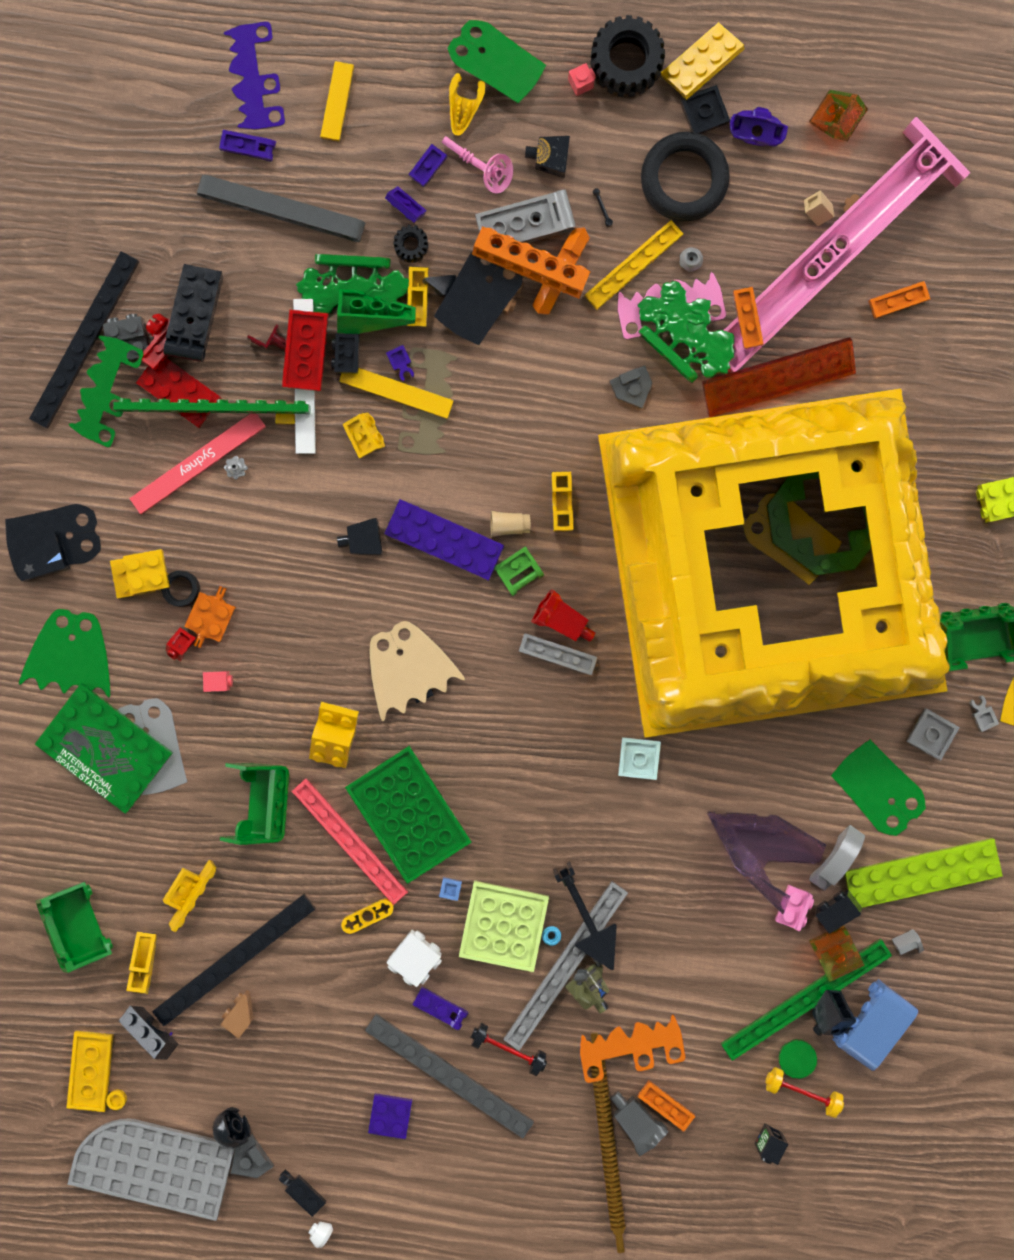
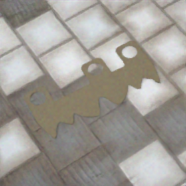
[398,347,458,455]

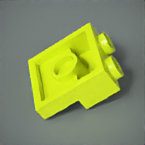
[976,477,1014,523]

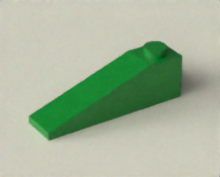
[337,289,416,334]

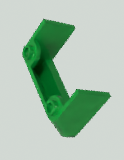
[220,763,289,845]

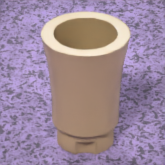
[490,511,531,537]

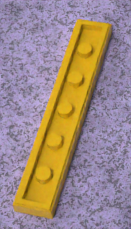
[584,220,684,310]
[339,368,454,419]

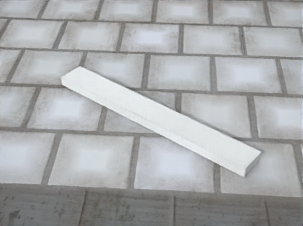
[293,299,316,454]

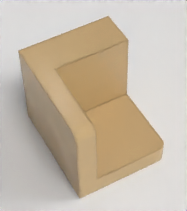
[804,190,834,226]

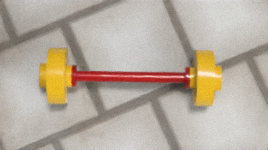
[765,1067,844,1118]

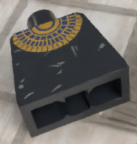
[525,136,570,178]

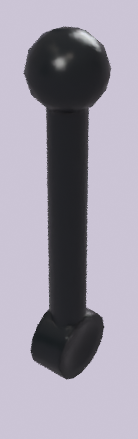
[593,188,613,227]

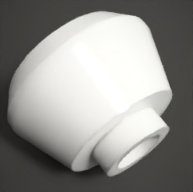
[308,1222,333,1248]

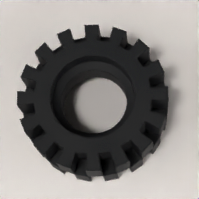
[393,225,429,263]

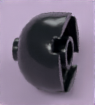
[212,1107,251,1149]

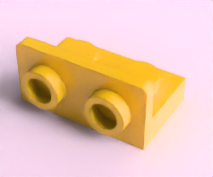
[342,413,385,458]

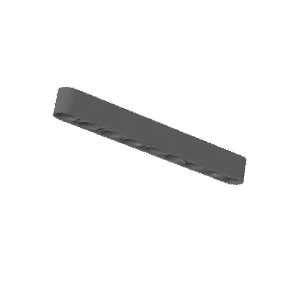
[197,174,366,242]

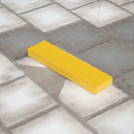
[320,61,354,142]

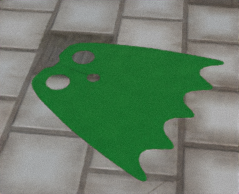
[19,609,110,698]

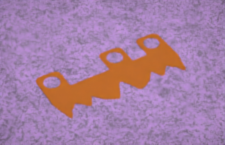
[580,1014,686,1083]

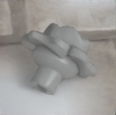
[224,456,248,480]

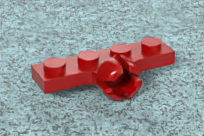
[138,313,193,371]

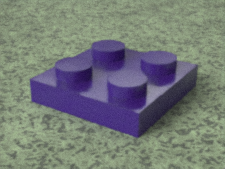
[368,1093,412,1139]

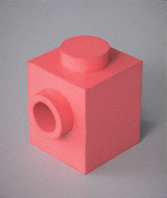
[568,63,596,97]
[203,671,233,692]

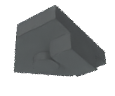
[609,366,652,409]
[231,1134,274,1178]

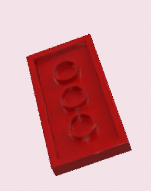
[282,309,329,392]
[136,358,221,428]

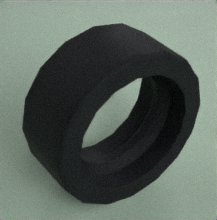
[161,570,200,607]

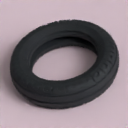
[641,132,730,221]

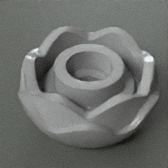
[679,247,703,272]

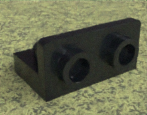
[331,333,360,375]

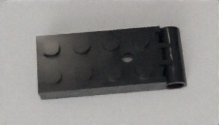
[163,264,223,362]

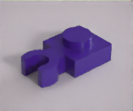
[386,345,414,382]

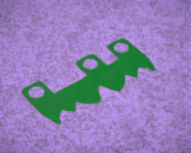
[68,336,144,447]

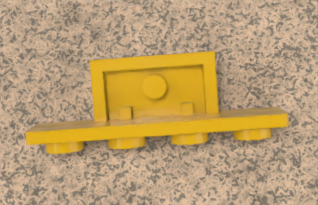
[163,860,216,932]

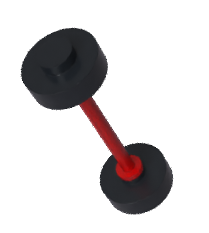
[470,1023,547,1077]

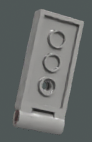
[475,190,576,248]

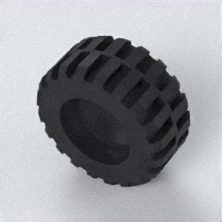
[590,15,665,97]

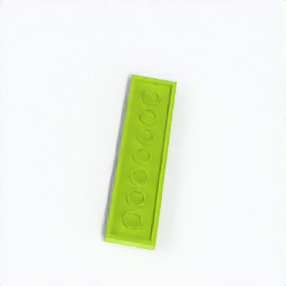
[844,838,1003,908]

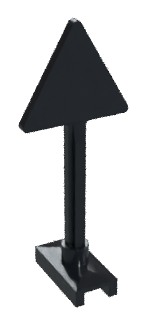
[553,861,617,970]

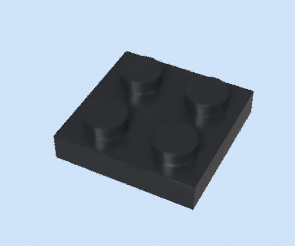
[680,85,730,134]

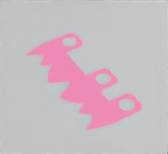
[618,272,726,339]

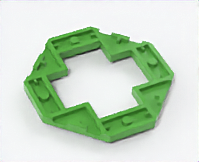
[767,466,871,575]

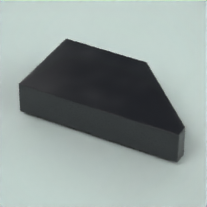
[422,275,457,297]

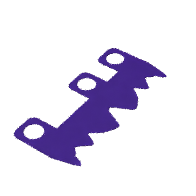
[224,21,285,129]

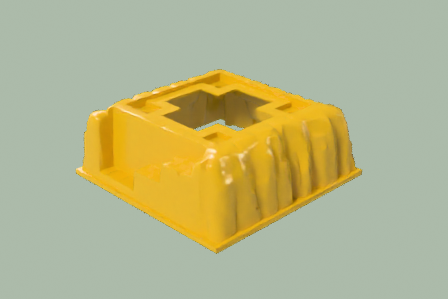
[598,389,950,738]

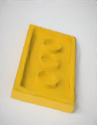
[66,1031,114,1112]

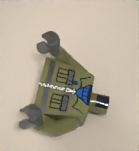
[565,959,609,1014]

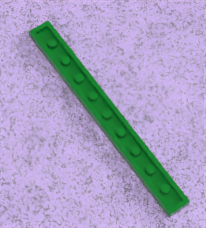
[113,398,311,414]
[721,938,892,1061]

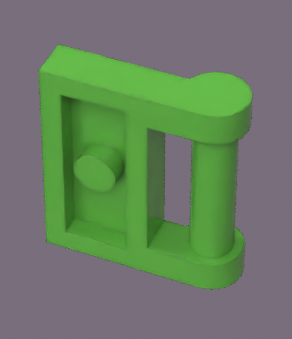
[495,546,544,596]

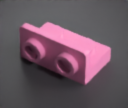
[775,885,814,932]

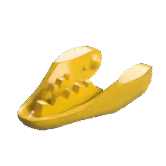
[449,73,485,135]

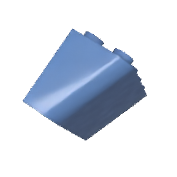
[832,979,918,1071]

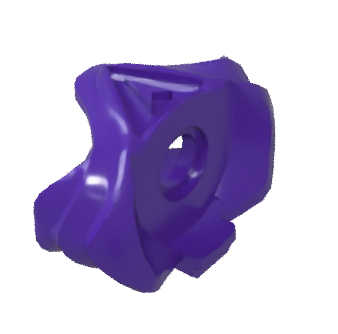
[730,107,788,147]

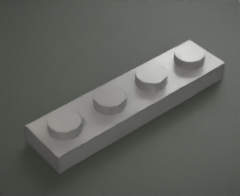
[519,633,598,675]

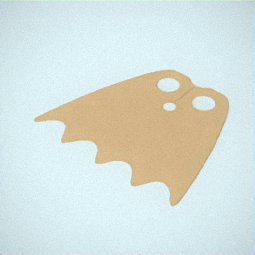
[370,621,465,721]

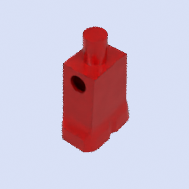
[531,589,596,642]

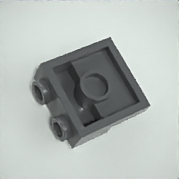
[103,314,149,363]

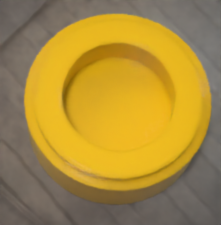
[106,1089,127,1110]

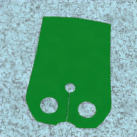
[447,20,546,103]
[831,739,926,836]

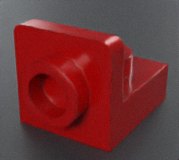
[165,627,196,661]

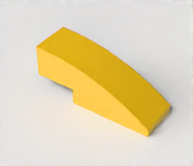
[407,267,429,327]
[126,932,157,995]

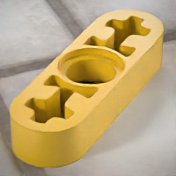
[341,898,394,934]

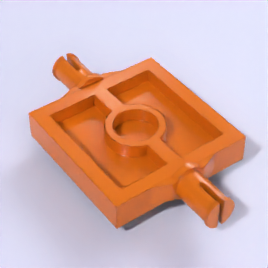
[184,585,236,648]

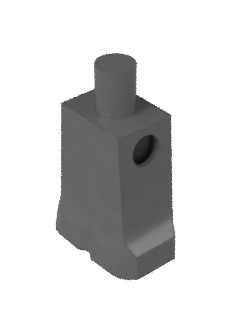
[610,1091,669,1156]

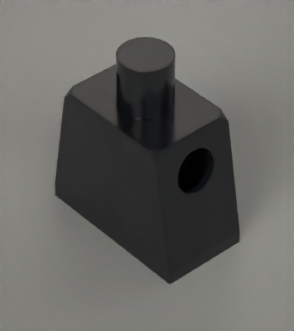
[337,518,383,555]
[812,990,856,1036]

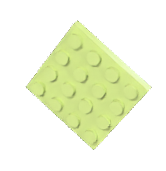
[459,880,549,972]

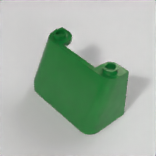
[36,882,113,973]

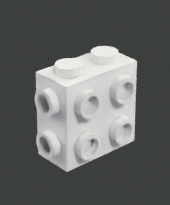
[387,930,442,987]

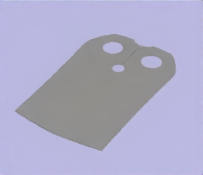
[118,698,187,795]

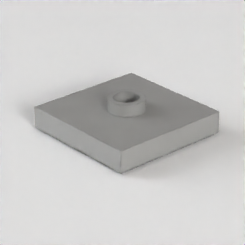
[906,708,960,761]

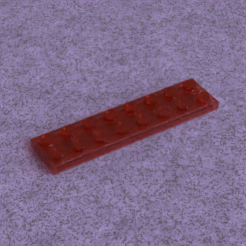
[702,337,856,418]

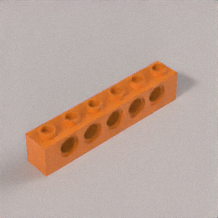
[472,226,591,299]

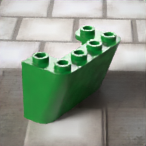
[940,603,1014,671]

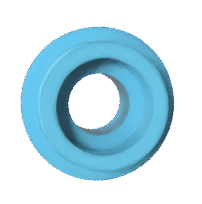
[542,926,561,946]

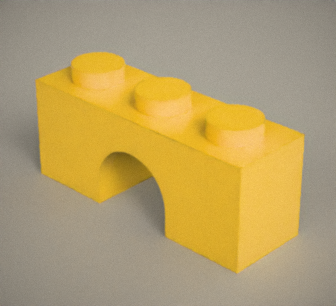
[551,472,573,532]

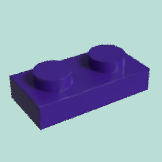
[409,144,447,188]
[385,186,427,223]

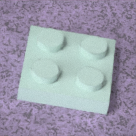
[618,737,661,780]

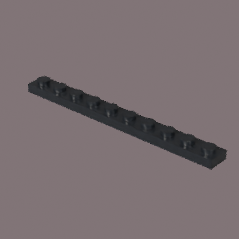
[29,251,139,429]
[152,894,316,1027]

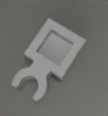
[969,695,999,732]

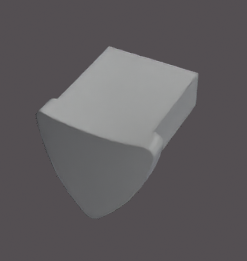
[892,929,924,955]

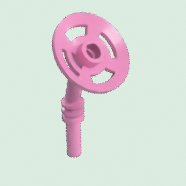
[441,136,513,193]

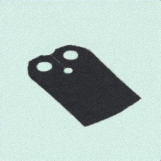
[434,247,523,345]
[5,504,101,572]

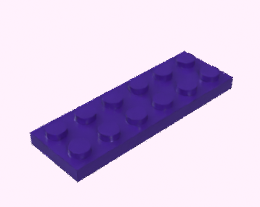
[384,499,505,580]

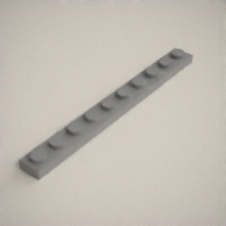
[503,881,628,1051]

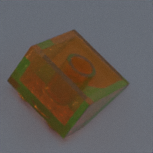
[809,90,868,141]
[809,925,864,982]

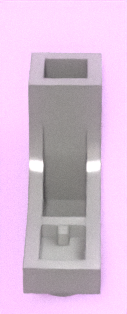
[809,825,865,891]

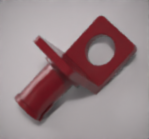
[247,324,286,351]

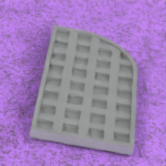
[67,1118,235,1221]

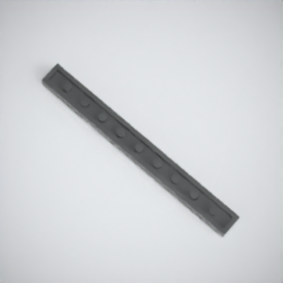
[365,1013,534,1138]

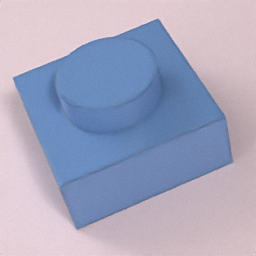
[439,877,462,901]

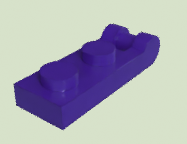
[219,130,276,162]
[413,987,469,1030]

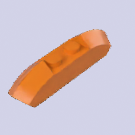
[532,227,590,314]

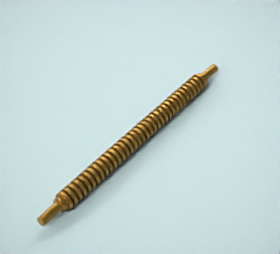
[591,1032,626,1253]

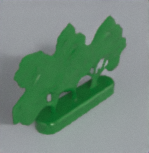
[296,254,409,314]
[638,281,734,383]

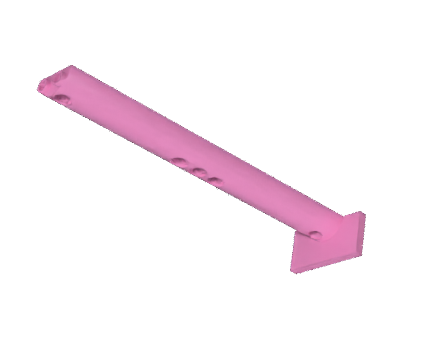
[724,117,970,374]

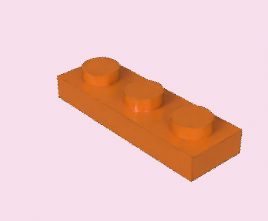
[868,281,931,319]
[733,287,764,349]
[637,1080,696,1131]

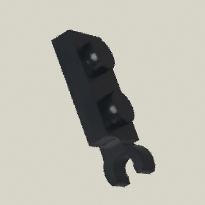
[279,1169,326,1217]

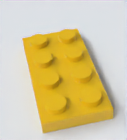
[661,22,745,100]

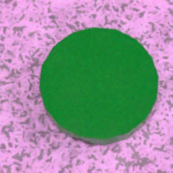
[778,1039,817,1079]

